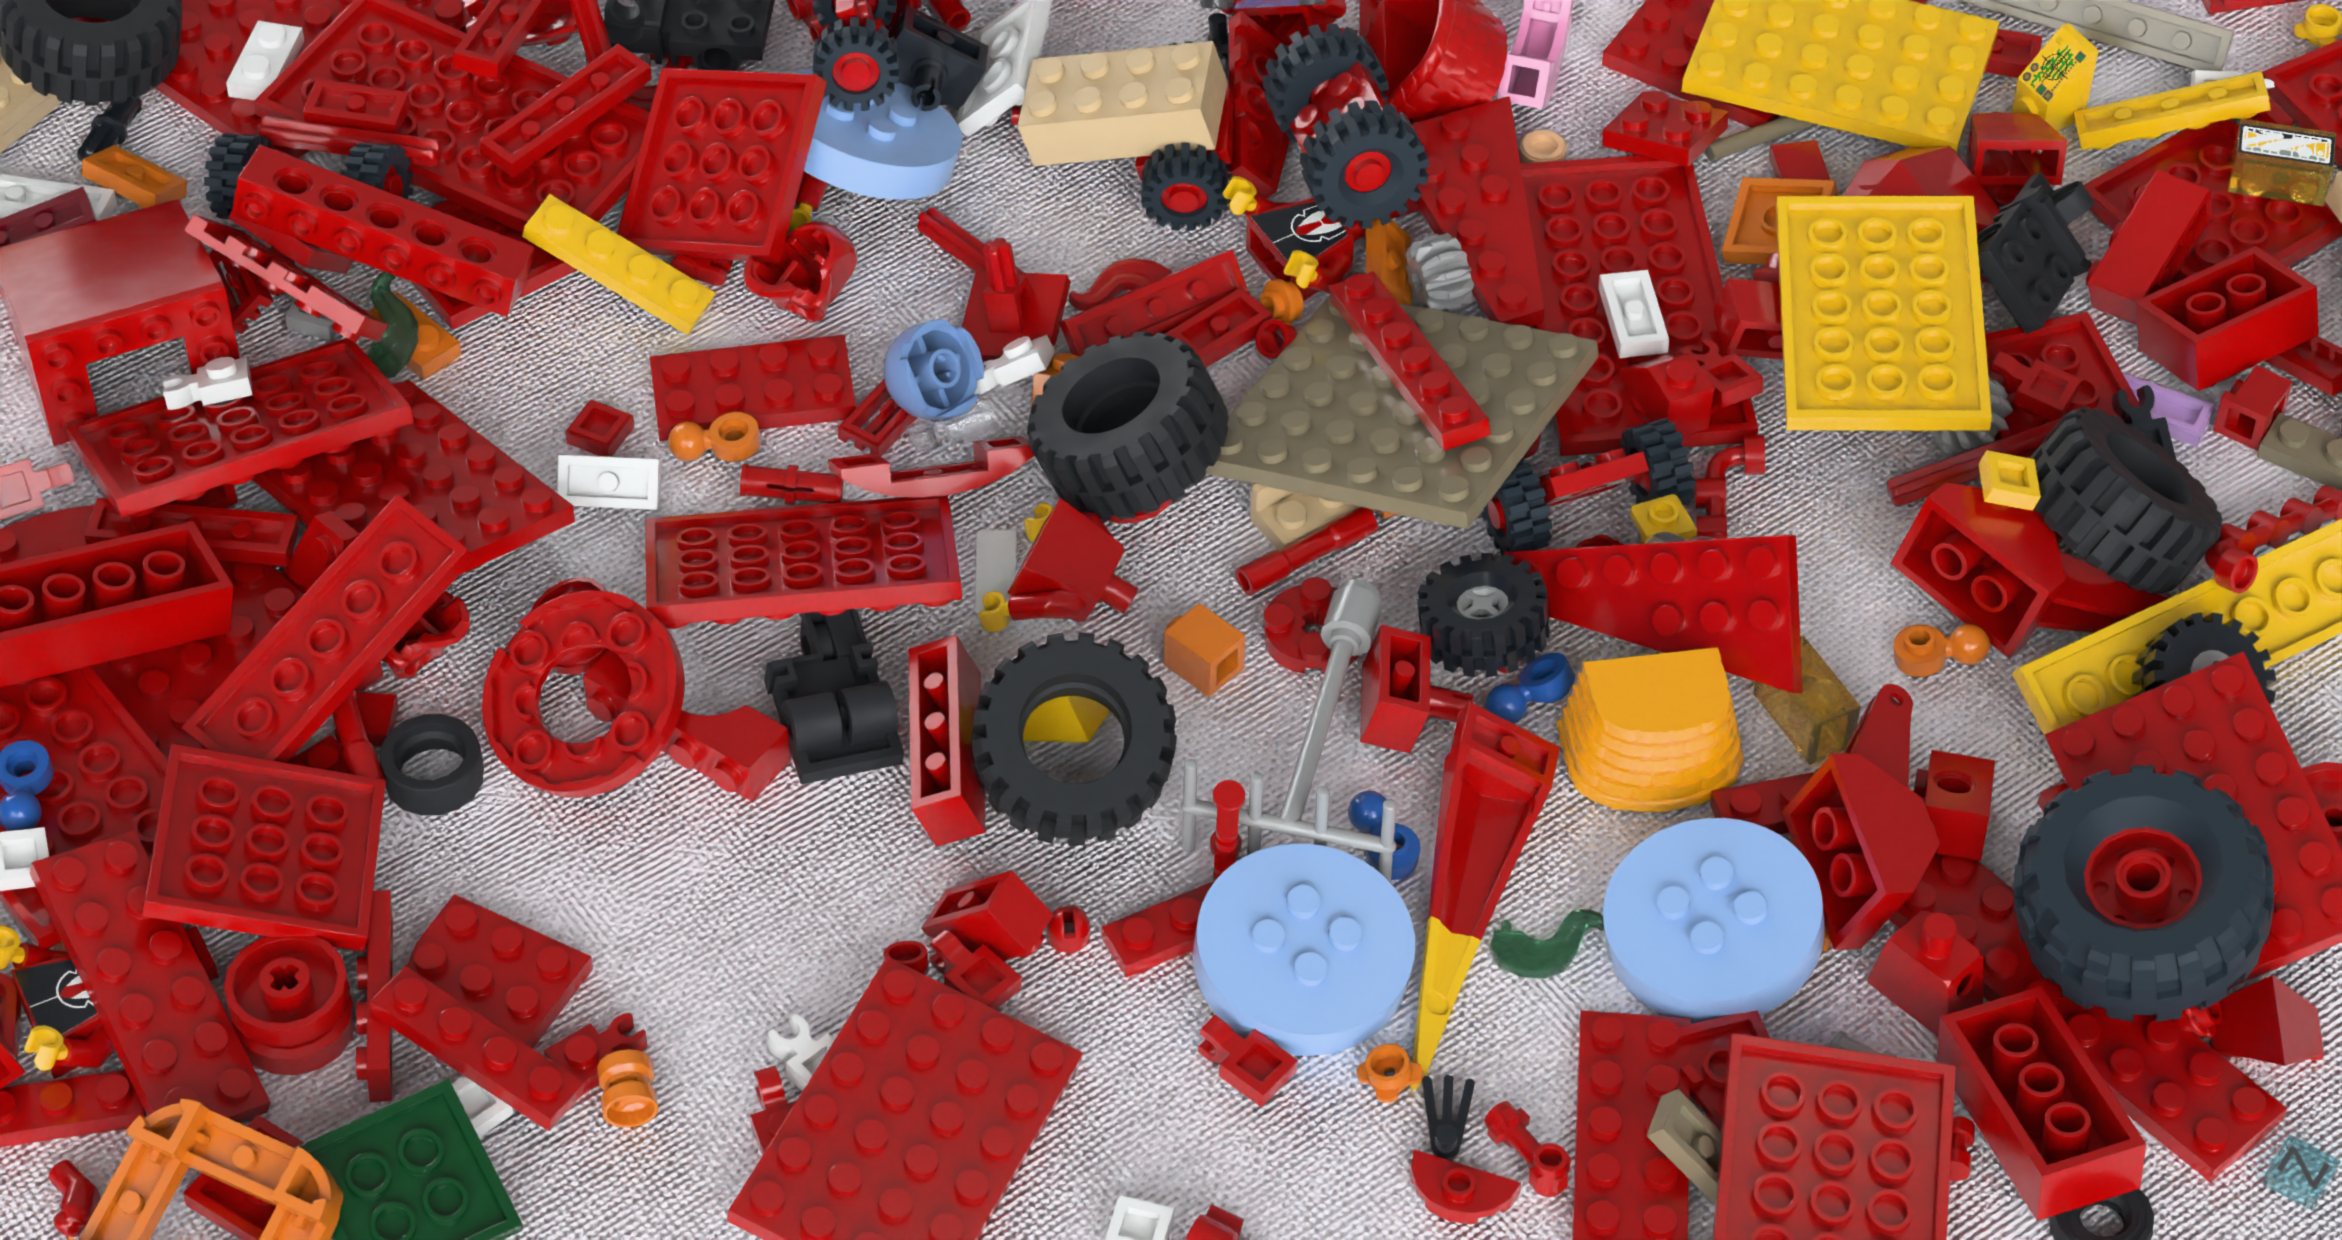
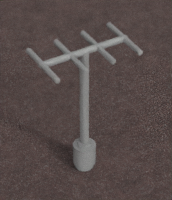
[1180,579,1397,883]

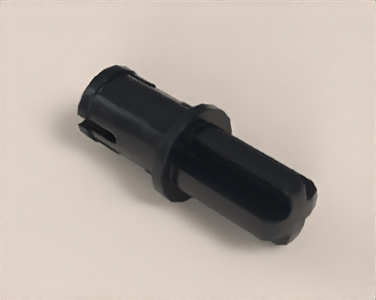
[77,95,143,161]

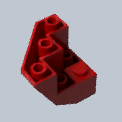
[1842,146,2000,283]

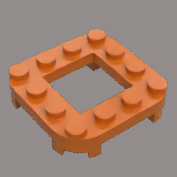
[67,1099,343,1240]

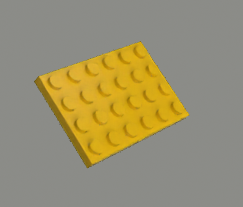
[1681,0,2000,152]
[1776,196,1992,431]

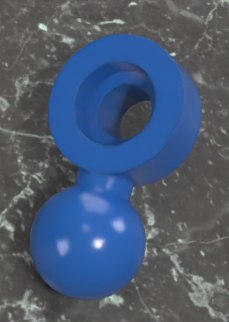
[1485,653,1575,724]
[0,740,54,831]
[1348,790,1420,880]

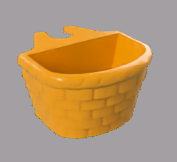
[1555,647,1744,813]

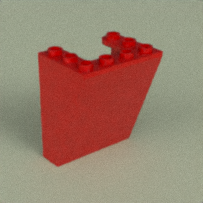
[0,199,240,446]

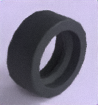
[379,714,484,816]

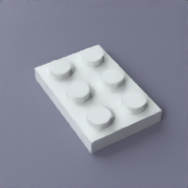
[956,0,1052,137]

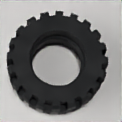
[0,0,183,106]
[1027,332,1229,520]
[2030,407,2222,594]
[971,632,1177,846]

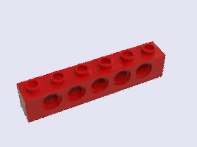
[232,145,535,317]

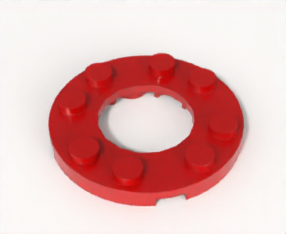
[482,591,685,798]

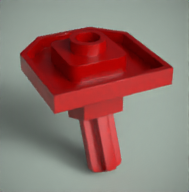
[962,238,1071,362]

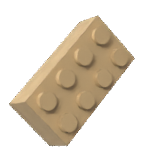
[1018,41,1228,166]

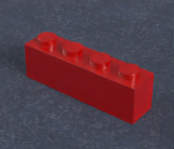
[908,635,986,847]

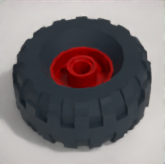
[2014,765,2274,1022]

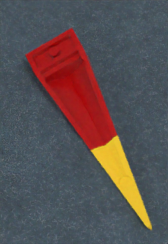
[1410,702,1560,1091]

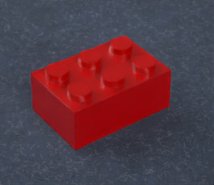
[2136,246,2319,392]

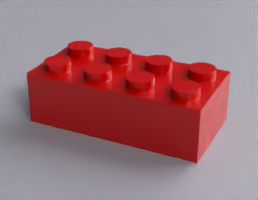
[1936,986,2146,1221]

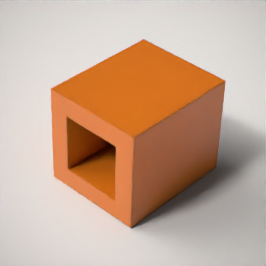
[1163,603,1245,697]

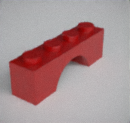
[583,650,791,802]

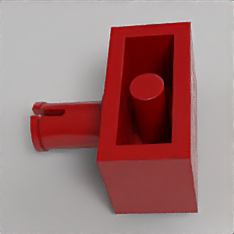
[1360,625,1474,753]

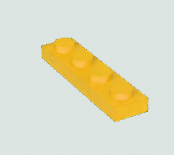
[2074,71,2271,151]
[522,194,716,336]

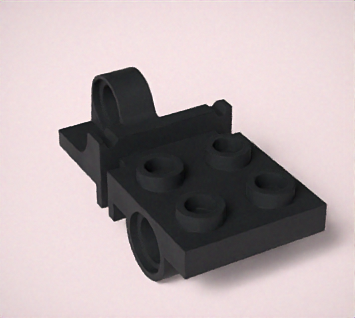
[604,0,775,71]
[1977,172,2095,335]
[764,609,904,784]

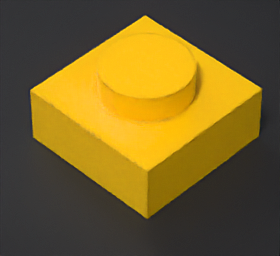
[1979,450,2041,511]

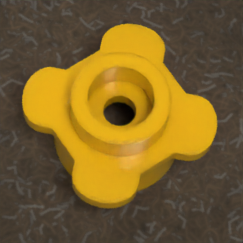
[2293,4,2342,47]

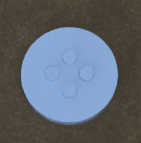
[794,68,962,200]
[1603,818,1825,1023]
[1193,843,1415,1056]

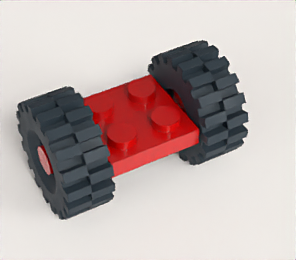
[1262,24,1429,229]

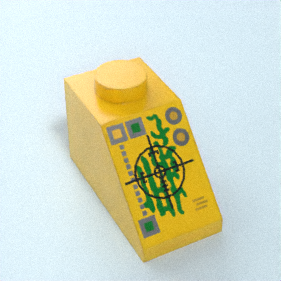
[2012,23,2099,131]

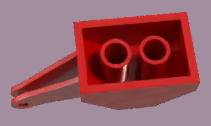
[1890,483,2169,659]
[1781,684,1940,950]

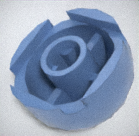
[883,319,984,420]

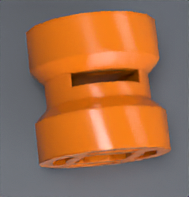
[597,1049,658,1128]

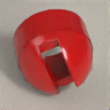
[1255,319,1297,359]
[1047,905,1090,953]
[883,941,928,975]

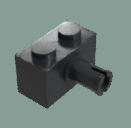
[888,4,989,111]

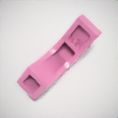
[1496,0,1574,109]

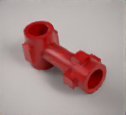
[1484,1101,1571,1197]

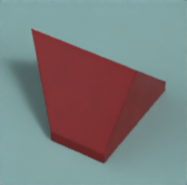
[2209,975,2324,1066]

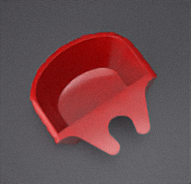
[1365,0,1508,122]

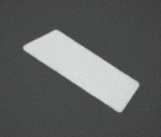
[975,530,1017,627]

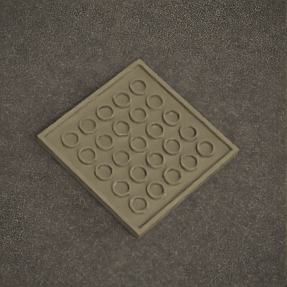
[1205,295,1598,529]

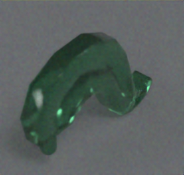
[365,271,418,378]
[1490,909,1604,979]

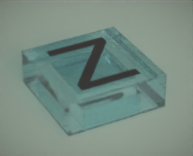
[2262,1135,2341,1211]

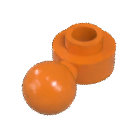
[668,412,761,462]
[1894,624,1990,677]

